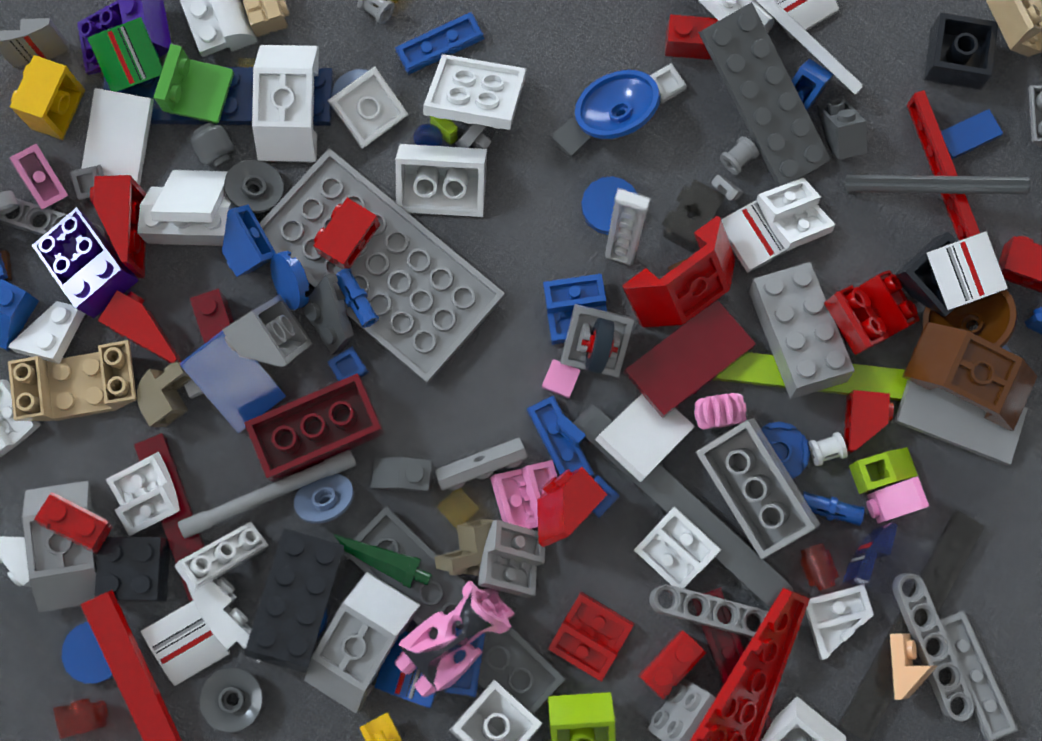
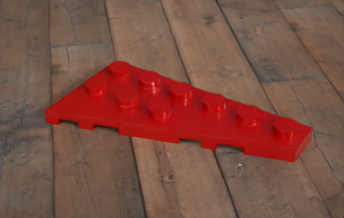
[690,588,810,741]

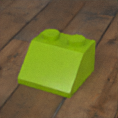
[548,692,615,741]

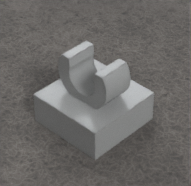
[455,123,492,149]

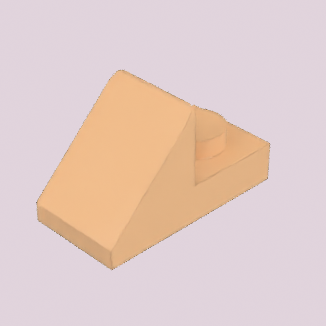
[890,634,938,700]

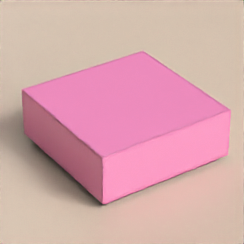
[542,359,581,399]

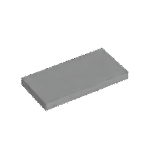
[894,380,1028,465]

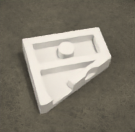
[9,301,85,364]
[806,584,874,660]

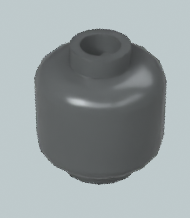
[191,122,235,168]

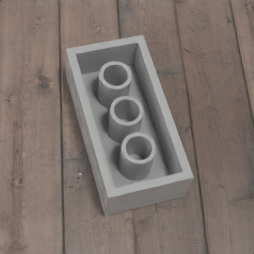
[749,262,855,399]
[696,418,820,560]

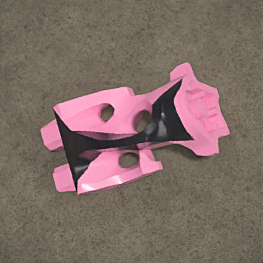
[395,581,515,697]

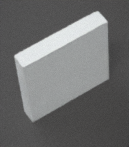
[327,67,409,148]

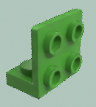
[153,44,234,124]

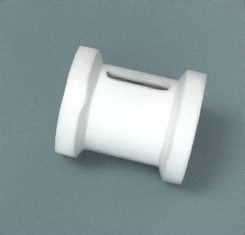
[808,432,848,466]

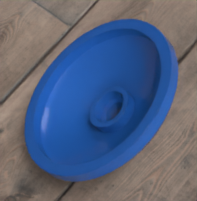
[575,70,660,139]

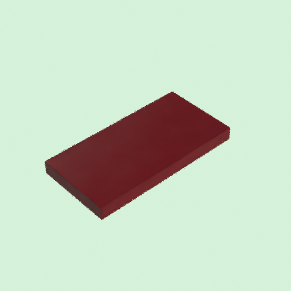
[624,300,756,418]

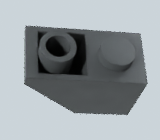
[818,99,868,160]

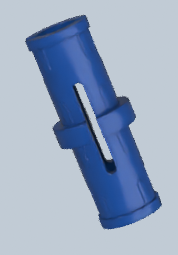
[336,268,379,328]
[802,491,865,526]

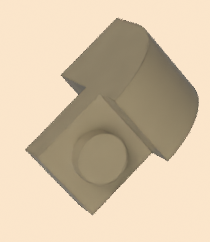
[137,362,192,427]
[434,519,494,576]

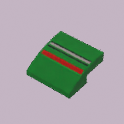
[87,17,163,92]

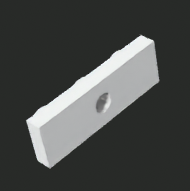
[174,522,269,592]

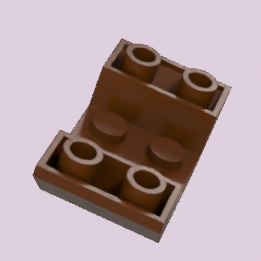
[902,322,1037,431]

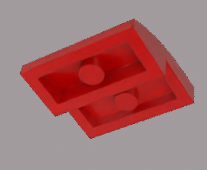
[548,591,634,682]

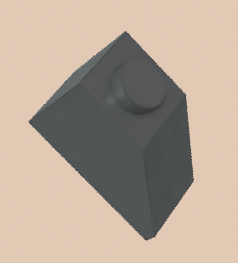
[371,457,435,495]

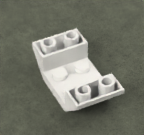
[252,45,319,162]

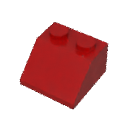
[537,467,607,548]

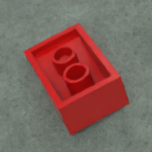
[90,175,146,278]

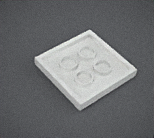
[423,54,526,130]

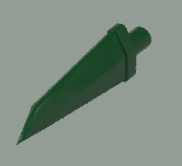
[333,534,433,588]

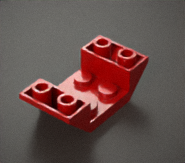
[622,216,736,327]
[824,269,920,355]

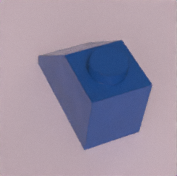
[791,59,834,112]
[222,204,276,277]
[0,279,39,351]

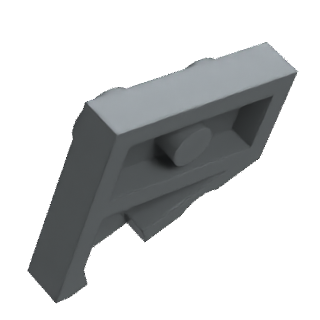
[301,272,354,355]

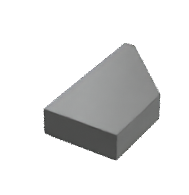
[711,174,744,201]

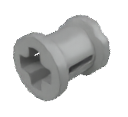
[357,0,395,25]
[720,136,759,175]

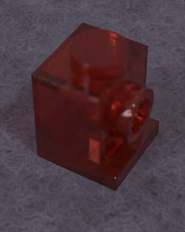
[53,698,108,739]

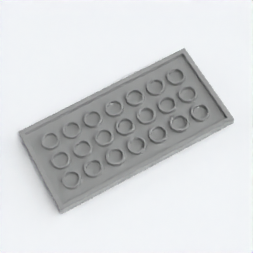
[259,148,505,384]

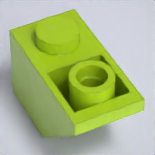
[849,447,918,494]

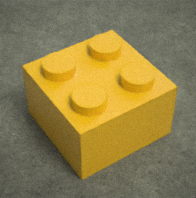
[10,55,85,140]

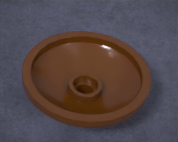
[922,289,1017,348]

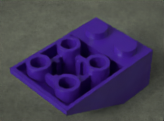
[77,0,171,75]
[32,207,139,318]

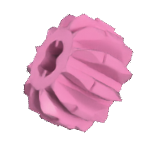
[694,393,747,430]

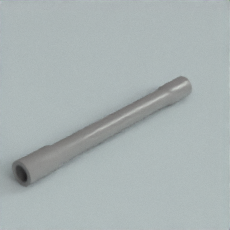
[178,449,356,539]

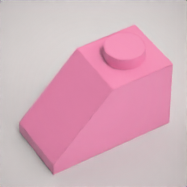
[9,143,68,209]
[866,476,929,524]

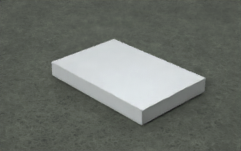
[81,88,154,185]
[151,170,228,223]
[595,394,695,482]

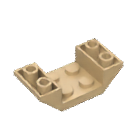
[986,0,1042,57]
[8,340,137,421]

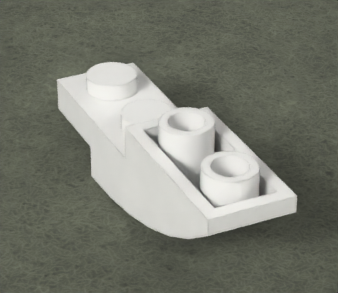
[188,577,261,663]

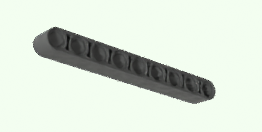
[573,404,794,611]

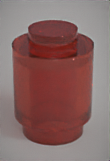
[800,543,839,591]

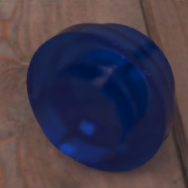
[414,124,443,146]

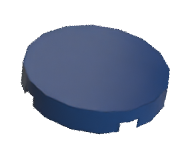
[581,176,637,235]
[270,251,309,310]
[761,422,810,479]
[62,621,113,684]

